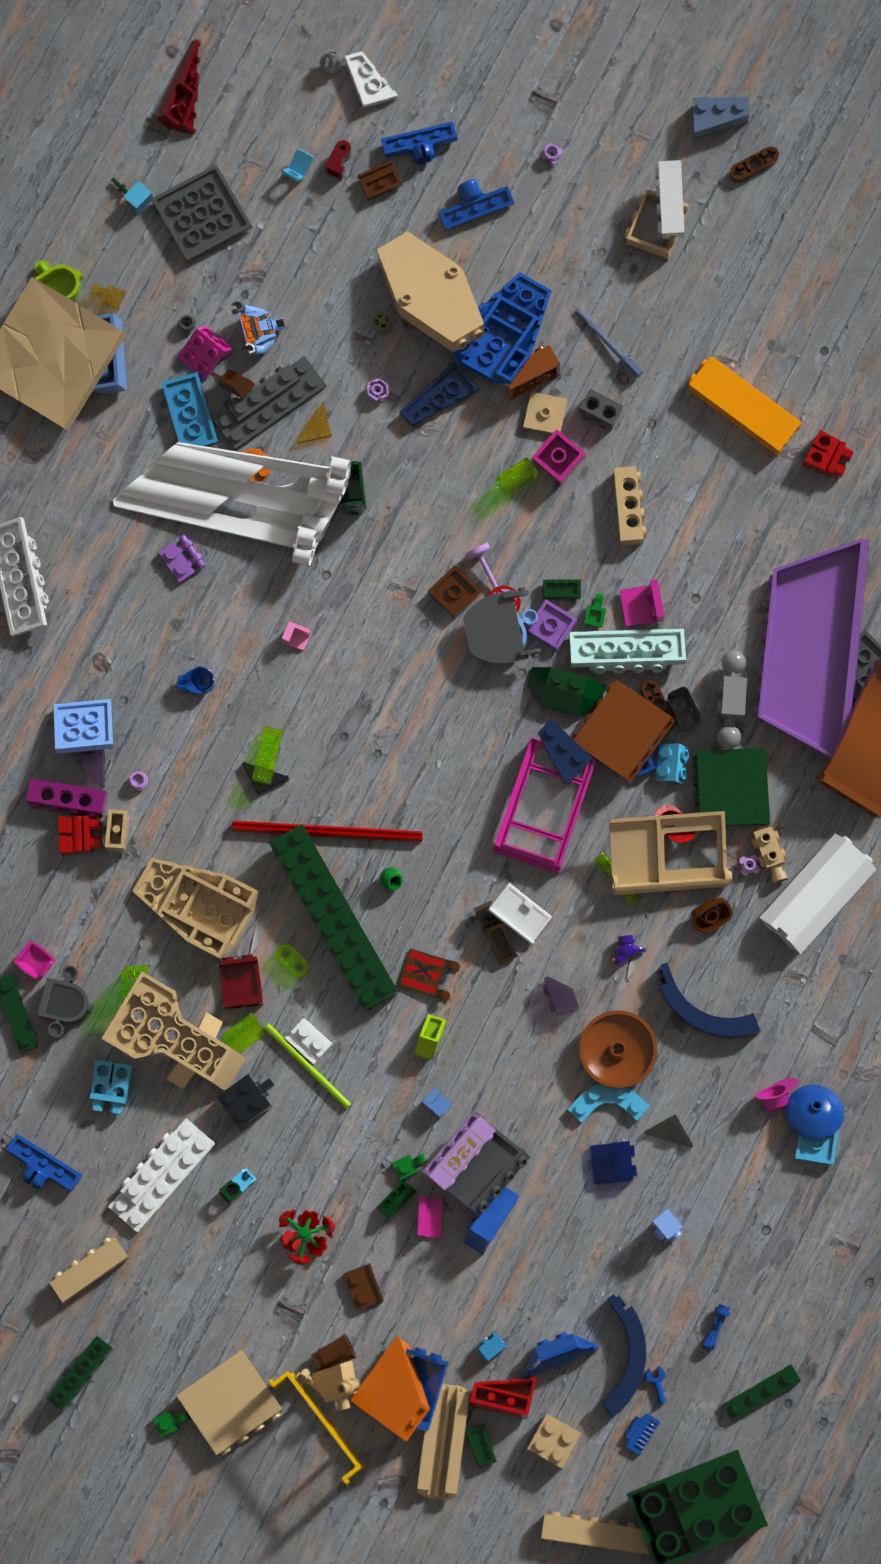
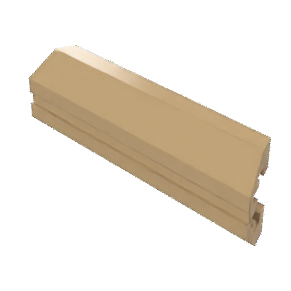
[417,1384,470,1501]

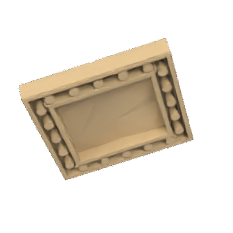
[0,277,127,431]

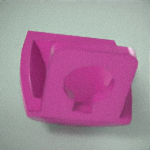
[14,940,56,981]

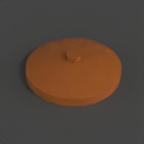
[579,1010,657,1089]

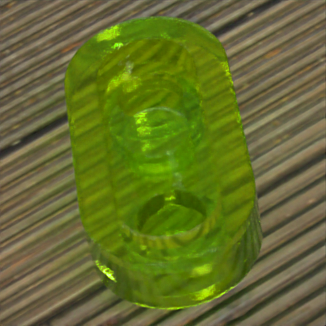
[276,944,309,978]

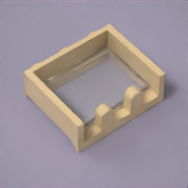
[624,189,689,260]

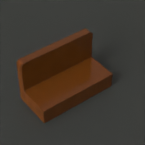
[210,369,255,399]

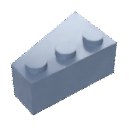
[692,97,749,141]

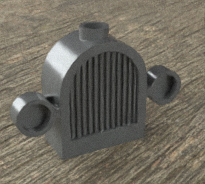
[37,965,94,1038]

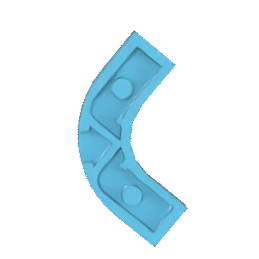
[567,1084,650,1124]

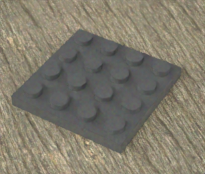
[151,164,252,263]

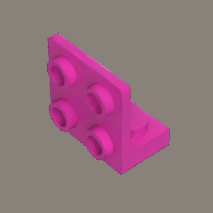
[178,326,233,380]
[620,579,664,627]

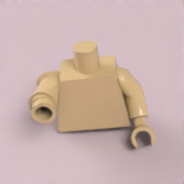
[296,1361,360,1411]

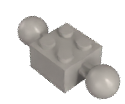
[716,650,747,749]

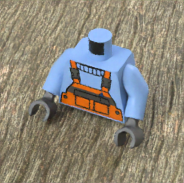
[231,300,285,358]

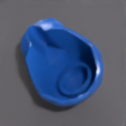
[176,666,215,695]

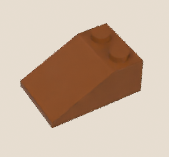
[508,345,560,401]

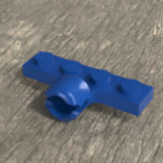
[438,179,514,230]

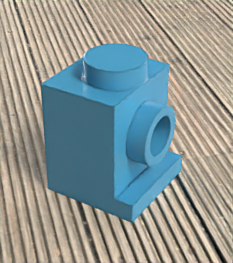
[475,1331,507,1361]

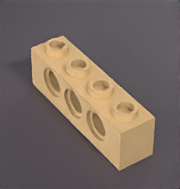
[613,466,646,546]

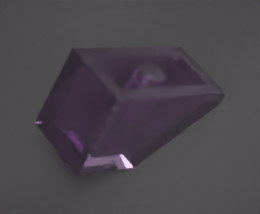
[77,749,105,787]

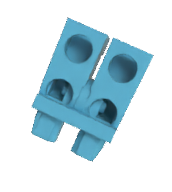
[90,1060,134,1115]

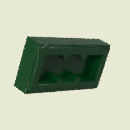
[543,579,581,600]
[376,1179,417,1220]
[465,1424,497,1468]

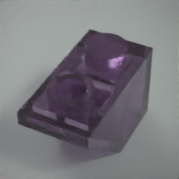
[542,976,579,1017]

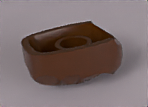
[689,897,733,934]

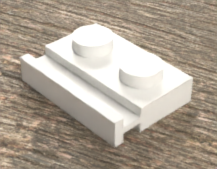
[285,1018,333,1065]

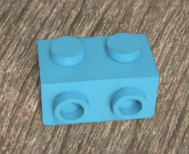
[655,743,689,785]

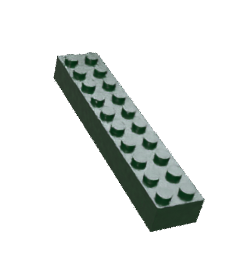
[269,824,399,1012]

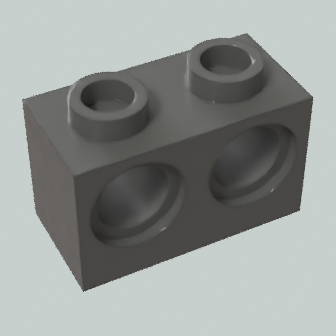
[579,389,623,430]

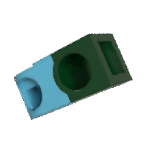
[219,1168,257,1206]

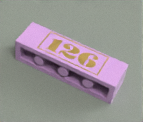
[422,1112,496,1190]

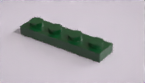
[723,1364,801,1421]

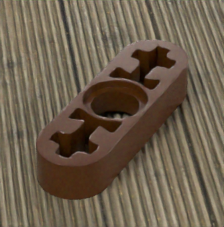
[730,146,779,183]
[641,680,676,732]

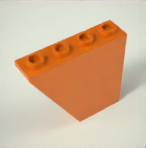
[350,1336,430,1442]

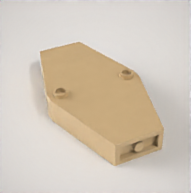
[377,231,484,352]

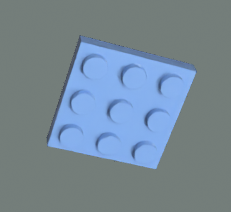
[54,699,113,754]

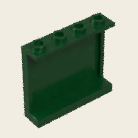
[692,748,770,827]

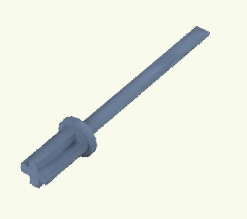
[575,308,643,379]

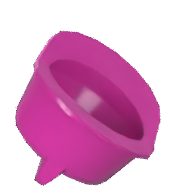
[755,1078,798,1113]

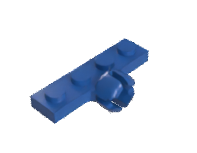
[381,122,458,165]
[6,1134,82,1192]

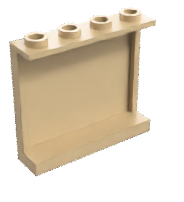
[176,1350,283,1456]

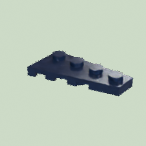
[399,362,480,427]

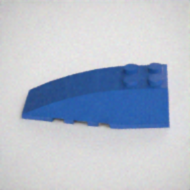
[450,273,552,384]

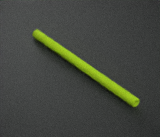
[263,1023,352,1110]

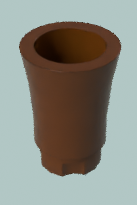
[311,1333,357,1371]

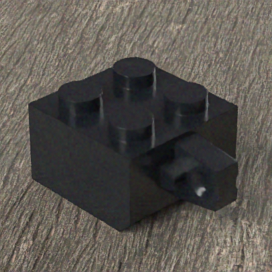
[217,1074,275,1131]

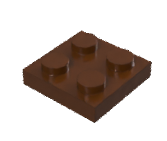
[428,565,482,619]

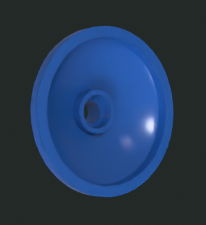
[785,1085,844,1140]

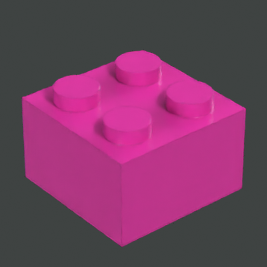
[532,429,586,485]

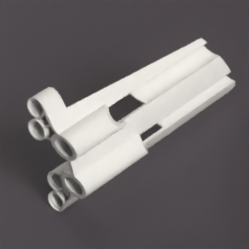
[113,442,351,566]

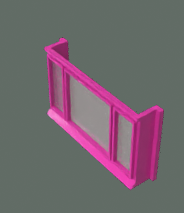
[493,737,597,874]

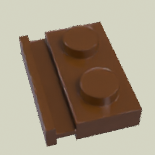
[357,160,402,201]
[343,1263,384,1311]

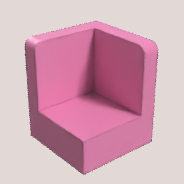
[282,621,311,651]

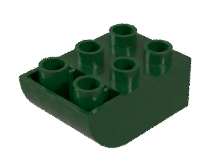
[626,1449,768,1564]

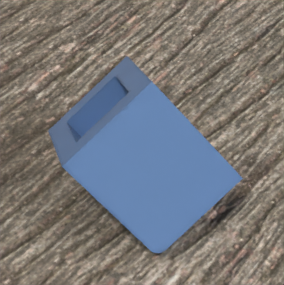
[422,1087,452,1119]

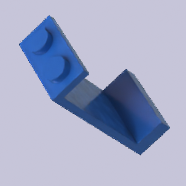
[406,1347,449,1431]

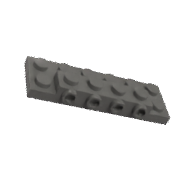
[213,356,327,451]

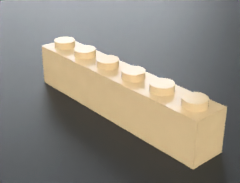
[541,1511,650,1555]

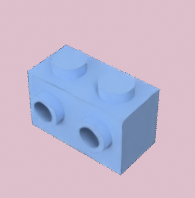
[651,1209,683,1242]

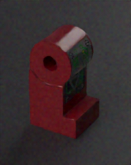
[325,140,351,180]

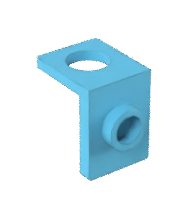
[282,148,314,181]

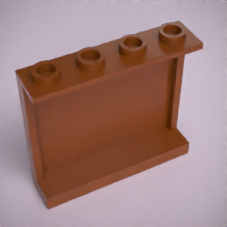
[573,680,675,783]

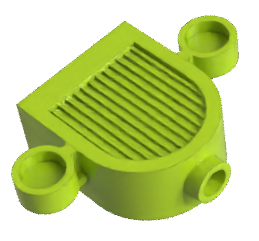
[35,260,84,302]

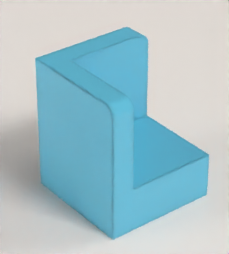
[124,181,153,214]

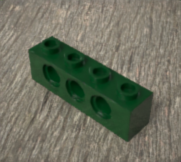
[46,1335,114,1411]

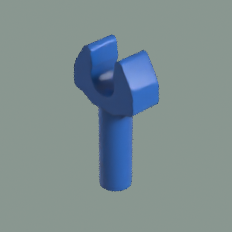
[646,1366,666,1404]

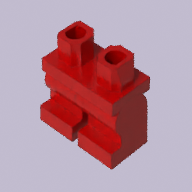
[802,430,854,478]
[58,815,103,856]

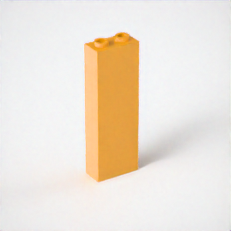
[688,356,802,456]

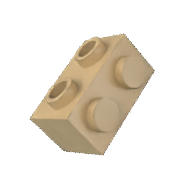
[102,809,130,853]

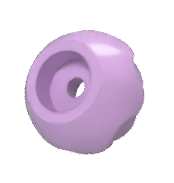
[366,378,389,402]

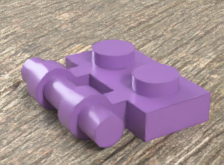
[158,535,206,584]

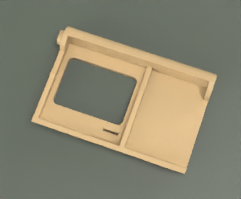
[609,811,732,895]

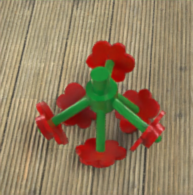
[279,1209,335,1265]

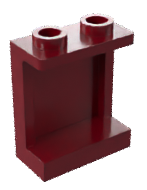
[219,954,264,1010]

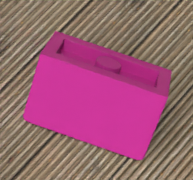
[417,1196,443,1238]

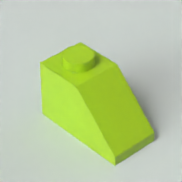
[414,1014,446,1060]

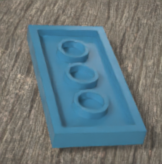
[161,372,218,447]

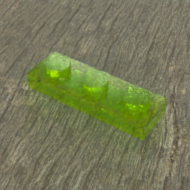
[252,726,283,784]

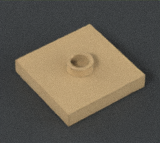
[523,392,568,435]

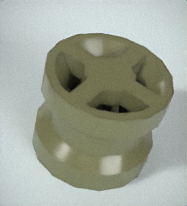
[373,312,392,334]

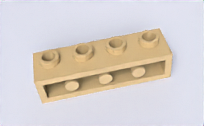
[50,1237,129,1304]

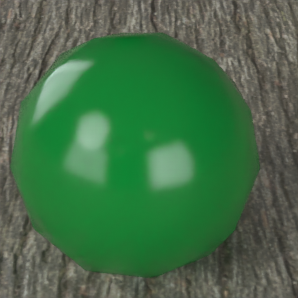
[379,867,403,891]

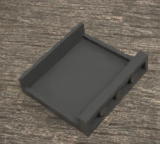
[446,1112,531,1217]

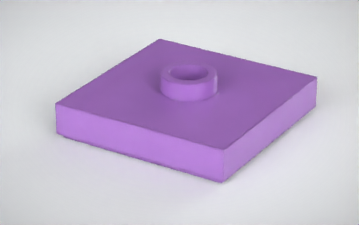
[526,599,578,651]

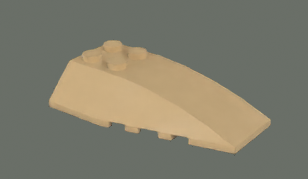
[133,858,258,959]

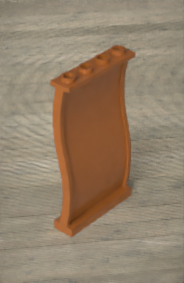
[814,660,881,818]

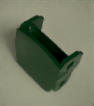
[341,461,367,515]

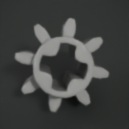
[319,50,343,73]

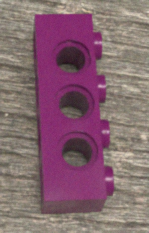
[26,778,108,819]

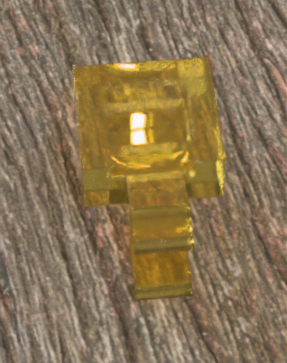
[91,283,126,310]

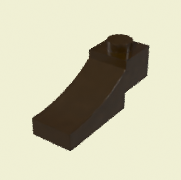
[474,901,518,965]

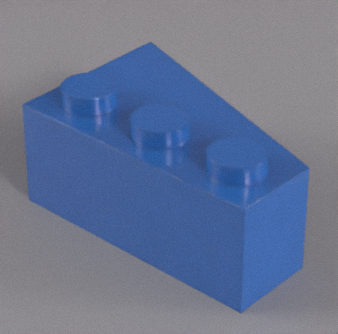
[463,1187,519,1255]

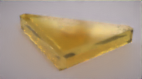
[297,402,332,444]

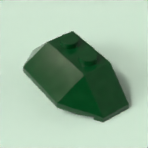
[527,667,606,716]

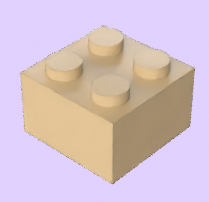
[527,1414,581,1469]

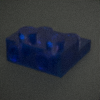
[590,1141,637,1185]

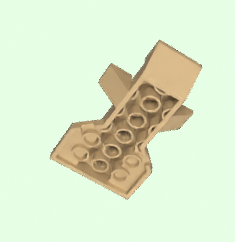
[101,971,246,1091]

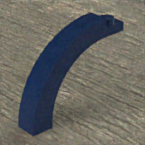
[657,963,761,1038]
[601,1294,646,1418]

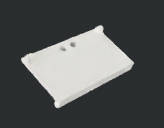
[487,882,552,945]

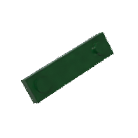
[0,974,39,1053]

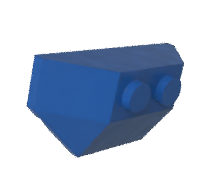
[523,1332,599,1378]

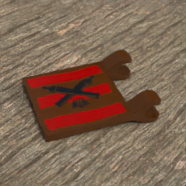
[399,948,460,1001]

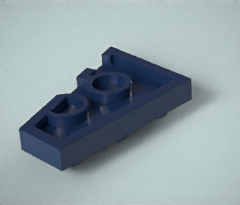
[538,719,593,786]

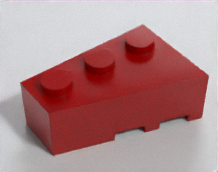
[469,1377,537,1420]

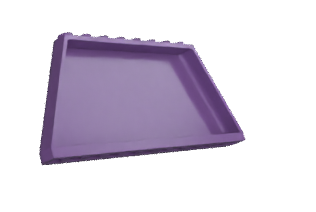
[755,539,869,758]

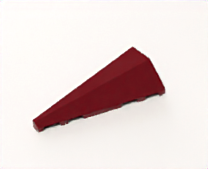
[156,39,201,135]

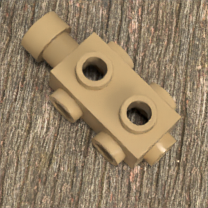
[751,825,788,884]

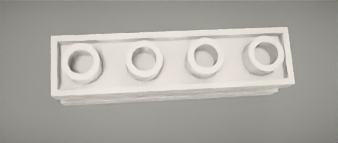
[655,160,685,239]

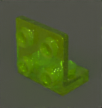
[121,965,149,1001]

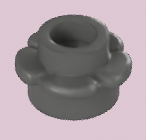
[178,315,196,333]

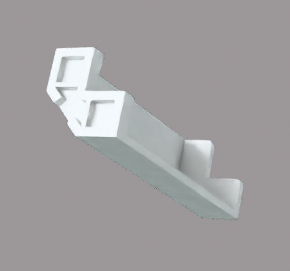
[760,834,876,954]

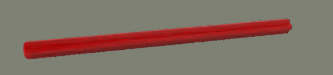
[232,820,423,842]

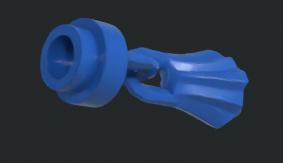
[702,1304,730,1352]

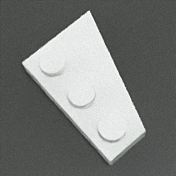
[344,51,398,108]

